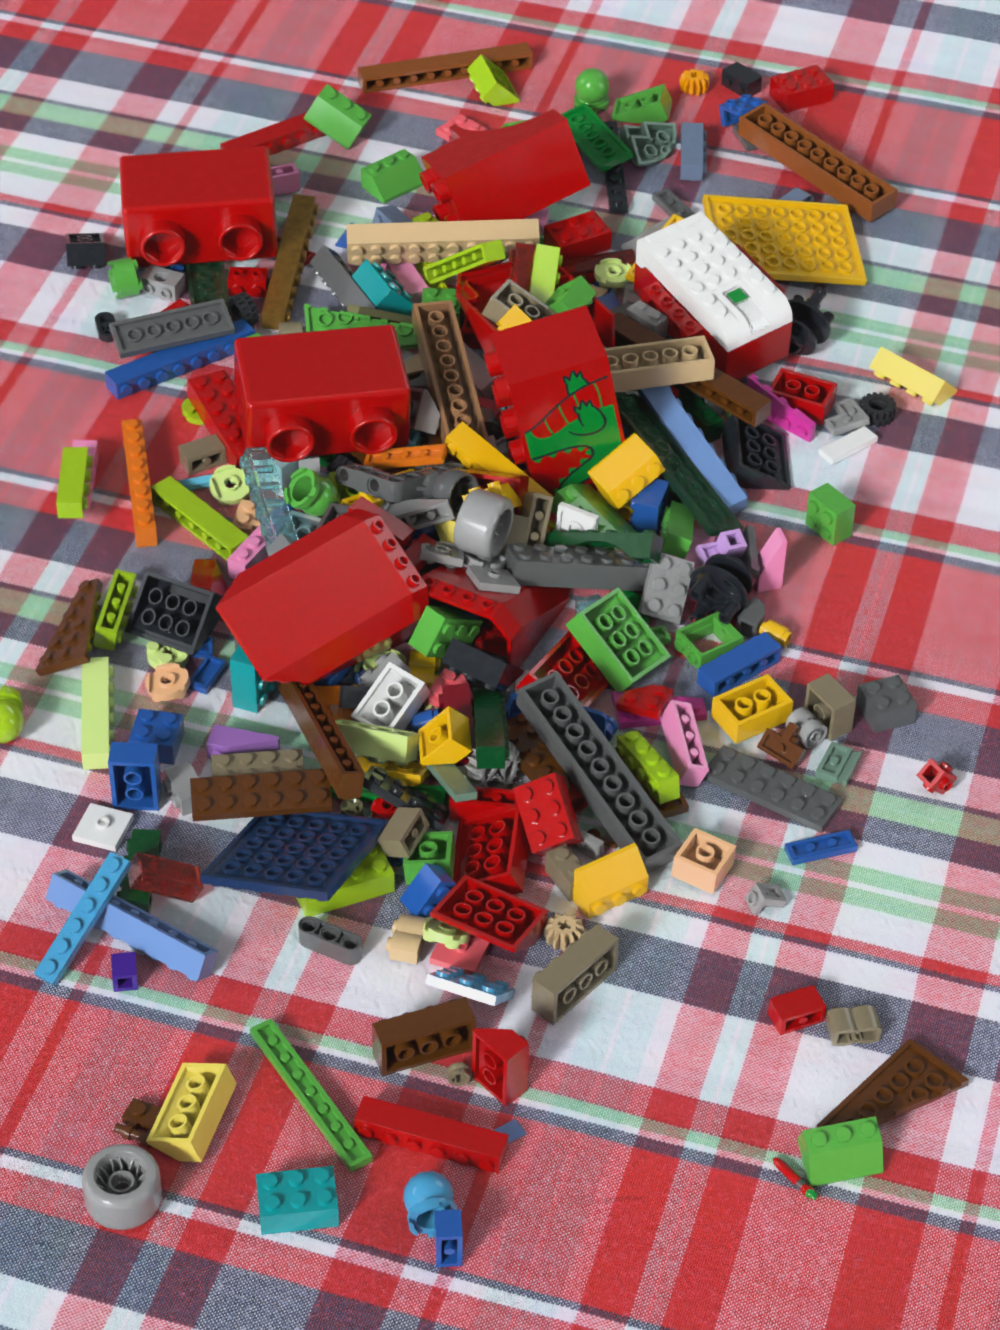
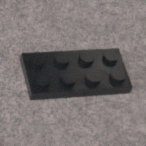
[363,765,449,831]

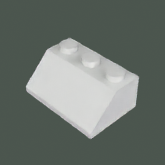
[351,662,431,730]

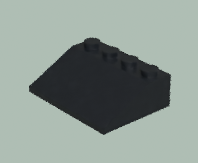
[722,414,791,490]
[124,570,223,656]

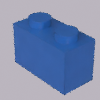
[399,863,456,918]
[434,1209,463,1267]

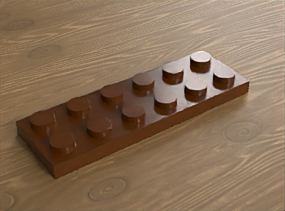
[190,769,332,822]

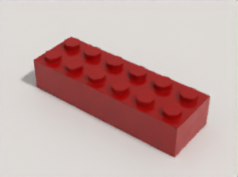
[187,369,252,473]

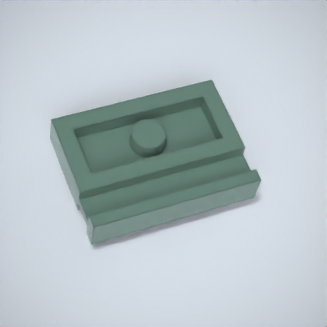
[815,741,862,787]

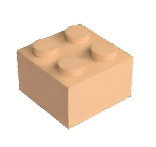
[671,828,737,894]

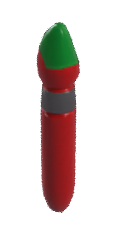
[773,1157,817,1200]

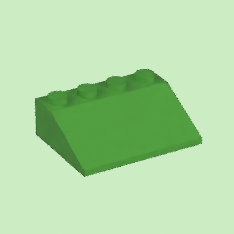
[551,484,638,550]
[566,587,671,692]

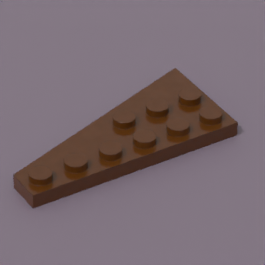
[35,578,103,676]
[816,1038,969,1128]

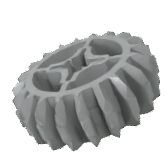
[464,741,521,789]

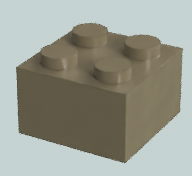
[804,673,856,741]

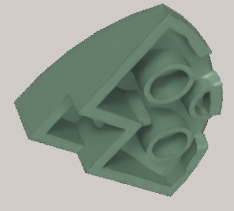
[619,121,677,166]

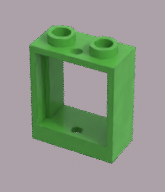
[674,611,744,670]

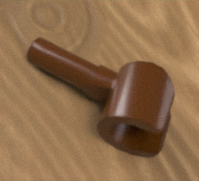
[587,828,617,848]

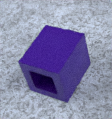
[111,952,138,992]

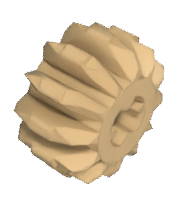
[544,912,585,952]

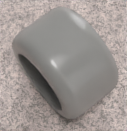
[454,489,514,559]
[82,1144,162,1230]

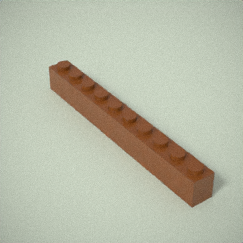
[358,42,533,94]

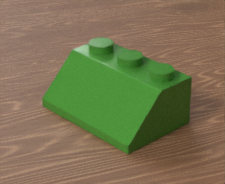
[303,84,372,150]
[361,149,423,204]
[797,1116,884,1187]

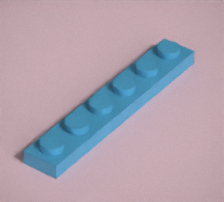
[34,851,132,987]

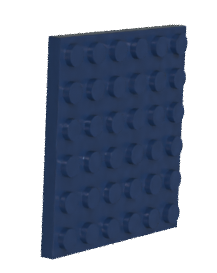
[200,812,389,901]

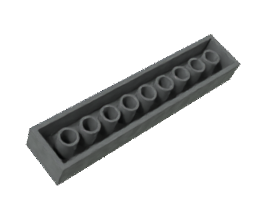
[516,671,683,874]

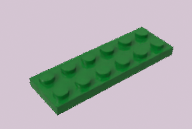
[561,103,633,173]

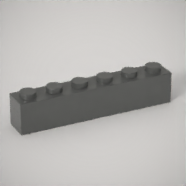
[310,245,381,320]

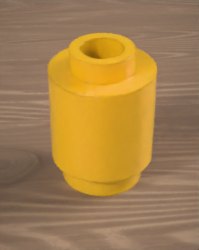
[759,619,793,648]

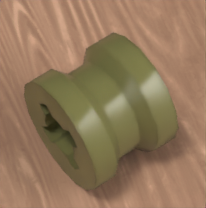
[340,798,364,817]

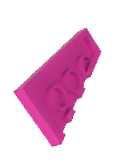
[748,374,816,443]
[612,691,707,729]

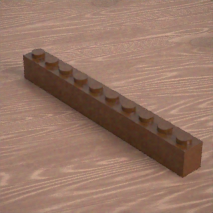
[615,312,772,427]
[277,681,365,800]

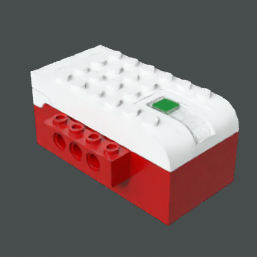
[634,211,793,380]

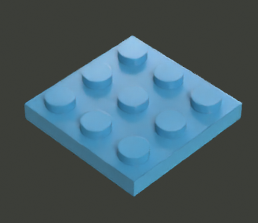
[425,965,515,1006]

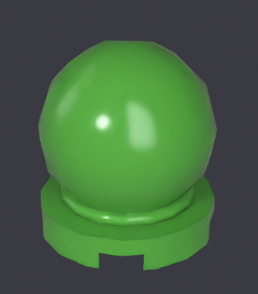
[574,68,610,114]
[284,467,338,517]

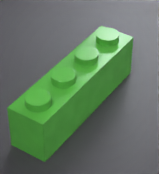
[660,500,695,559]

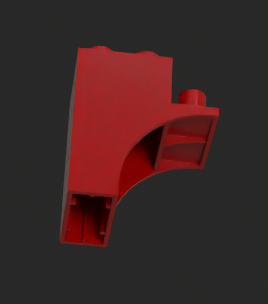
[419,109,591,222]

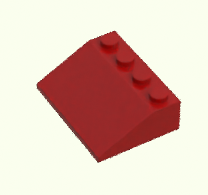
[515,631,610,707]
[453,806,530,895]
[430,875,549,953]

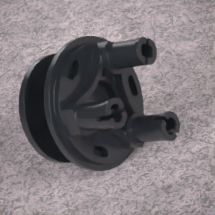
[788,287,835,355]
[688,554,754,624]

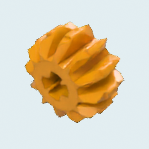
[679,68,709,96]

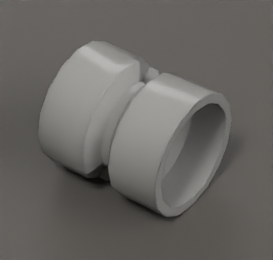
[785,707,828,749]

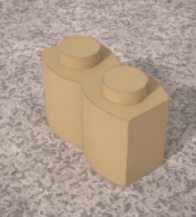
[386,913,426,964]

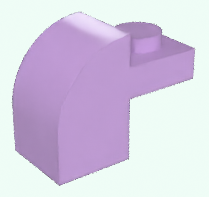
[695,528,747,566]

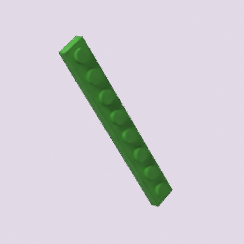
[250,1019,373,1173]

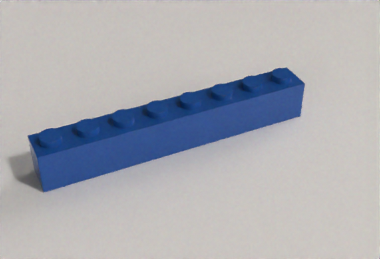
[105,318,255,400]

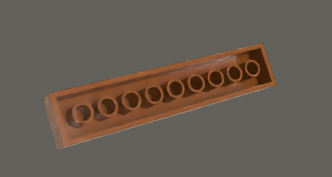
[738,103,898,222]

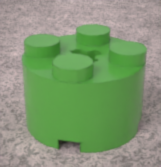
[107,257,143,300]

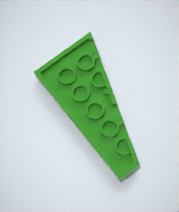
[304,303,418,350]

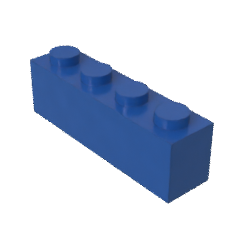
[697,632,782,697]

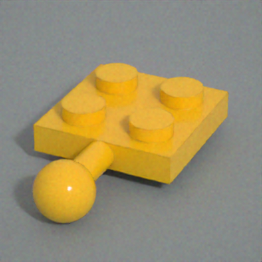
[356,756,431,786]

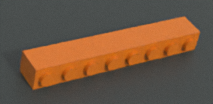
[121,419,158,548]

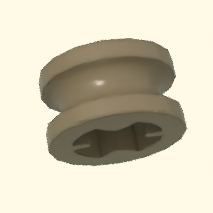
[447,1062,470,1086]

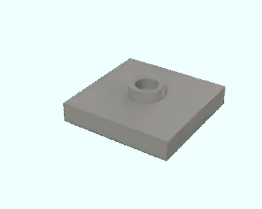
[466,565,521,594]

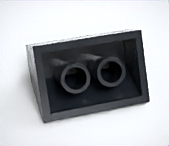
[442,638,525,692]

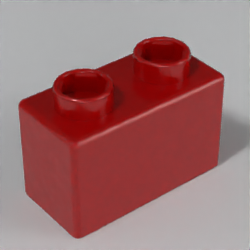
[119,146,278,268]
[234,325,411,462]

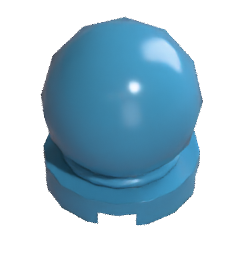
[403,1170,458,1238]

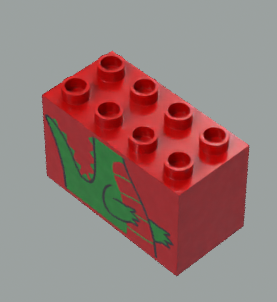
[483,305,625,497]

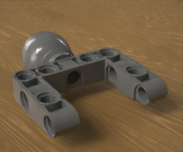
[336,459,479,517]

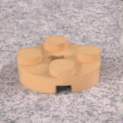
[145,663,190,702]

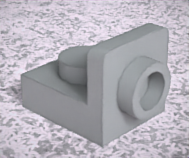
[745,882,787,915]

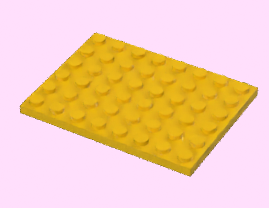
[702,194,867,286]

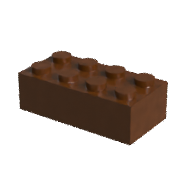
[372,997,476,1076]

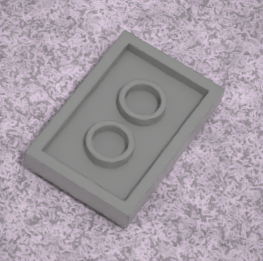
[638,552,695,625]

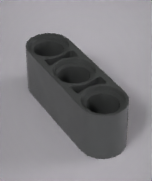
[298,916,362,965]

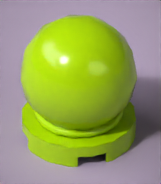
[0,686,24,744]

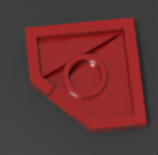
[616,684,674,720]

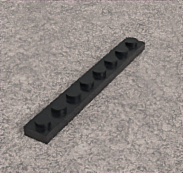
[604,121,628,214]

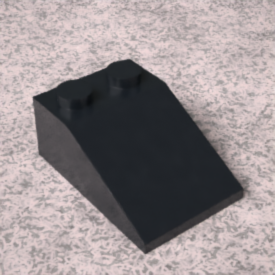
[65,233,106,269]

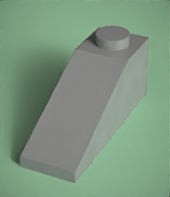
[388,499,455,530]

